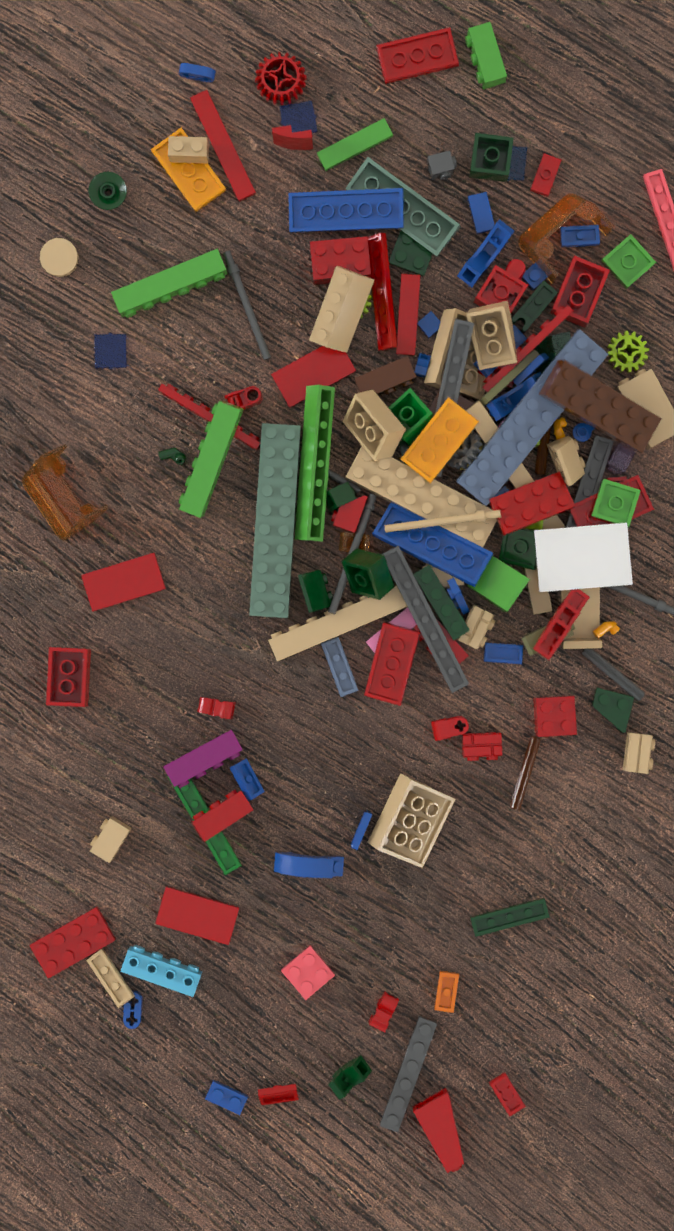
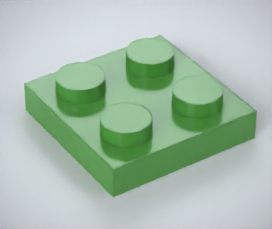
[601,234,656,289]
[591,479,641,527]

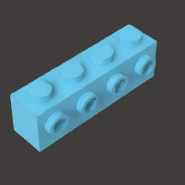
[120,945,203,997]

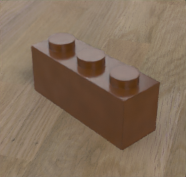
[354,356,416,396]

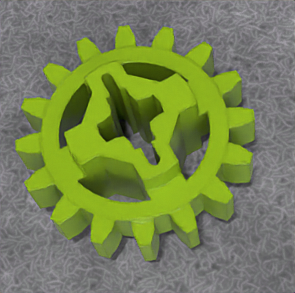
[607,331,649,373]

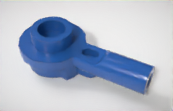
[572,423,596,442]

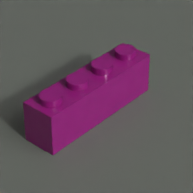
[163,730,242,788]

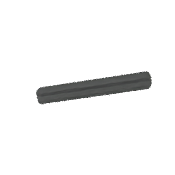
[582,648,645,701]

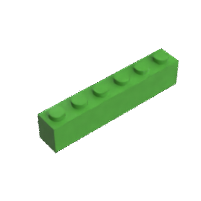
[111,248,227,318]
[178,400,244,518]

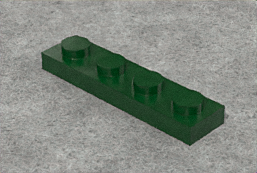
[413,565,470,641]
[470,898,550,937]

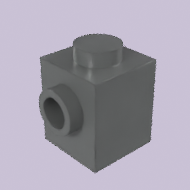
[427,150,457,180]

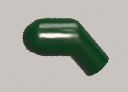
[158,447,186,465]

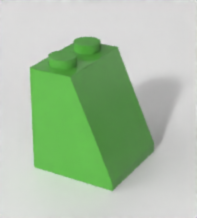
[466,556,530,612]

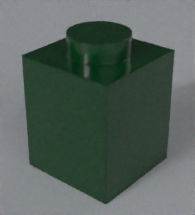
[326,482,356,512]

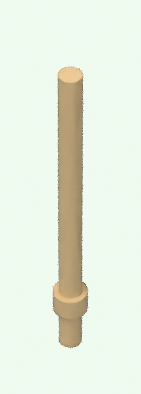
[385,510,501,533]

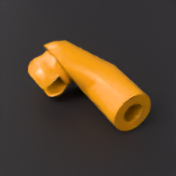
[553,417,567,440]
[592,621,620,639]

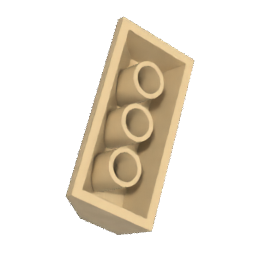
[309,266,374,353]

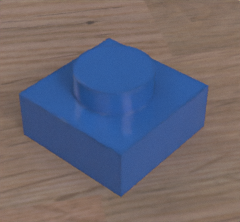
[522,263,548,291]

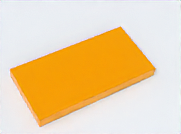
[151,127,226,212]
[401,397,480,483]

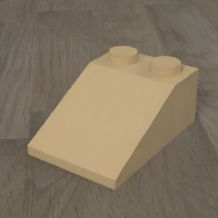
[466,301,518,370]

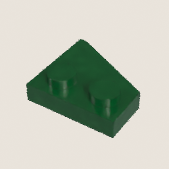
[591,688,634,733]

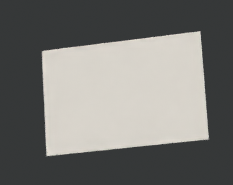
[534,523,633,592]

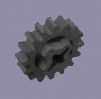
[447,430,483,470]

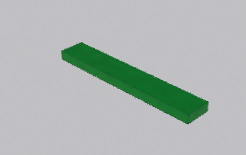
[167,776,242,875]

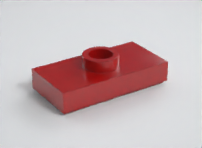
[530,153,561,197]
[489,1072,526,1117]
[258,1084,299,1105]

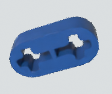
[179,63,216,82]
[123,990,143,1029]

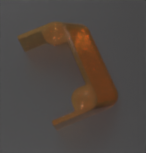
[518,193,614,284]
[22,444,108,541]

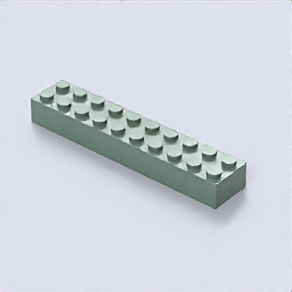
[249,423,301,618]

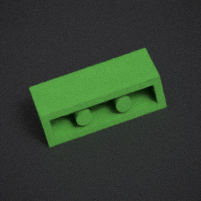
[465,22,507,89]

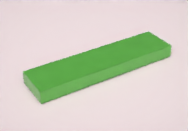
[317,118,393,171]

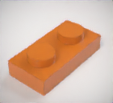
[434,970,459,1013]

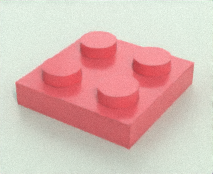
[281,945,335,1000]

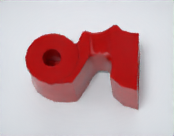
[197,697,236,720]
[368,992,399,1033]

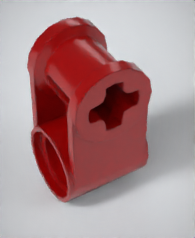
[224,386,263,411]
[431,716,469,741]

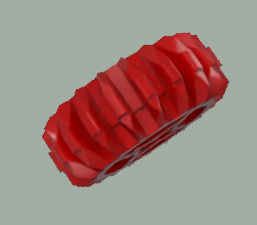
[255,52,307,106]

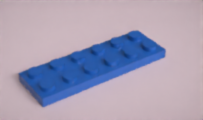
[288,188,404,233]
[373,502,493,587]

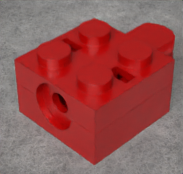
[474,259,528,313]

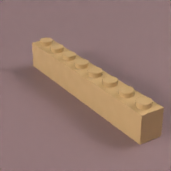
[268,583,407,661]

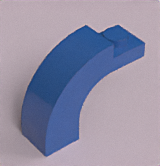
[457,219,514,288]
[486,372,542,421]
[274,852,344,878]

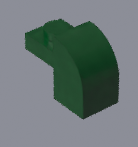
[328,1055,372,1100]

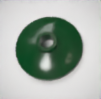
[88,172,127,210]

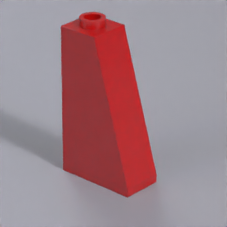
[412,1088,464,1173]

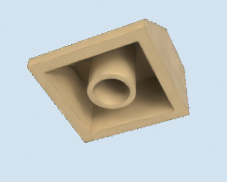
[547,436,586,486]

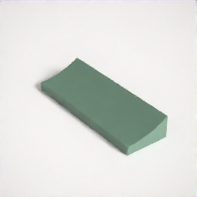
[345,157,461,257]

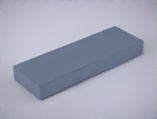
[321,637,359,697]

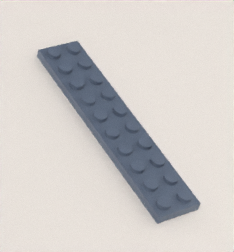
[456,329,608,506]

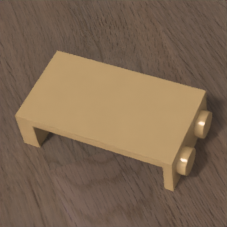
[615,369,674,450]
[561,587,602,649]

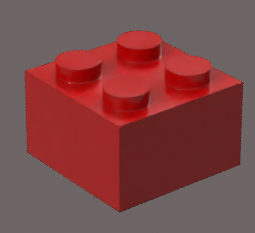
[533,695,577,737]

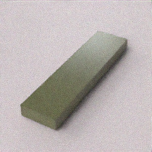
[479,350,539,407]

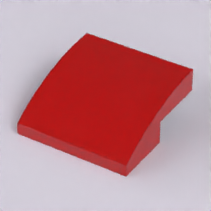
[272,125,313,150]

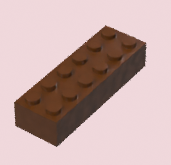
[539,360,662,453]

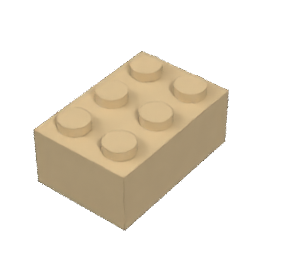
[343,390,406,461]

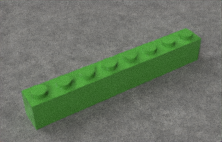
[294,385,335,542]

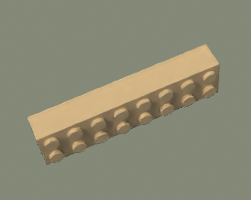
[346,446,497,547]

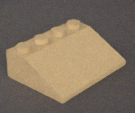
[424,308,486,400]
[367,773,455,868]

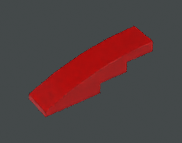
[396,273,420,355]
[533,589,590,660]

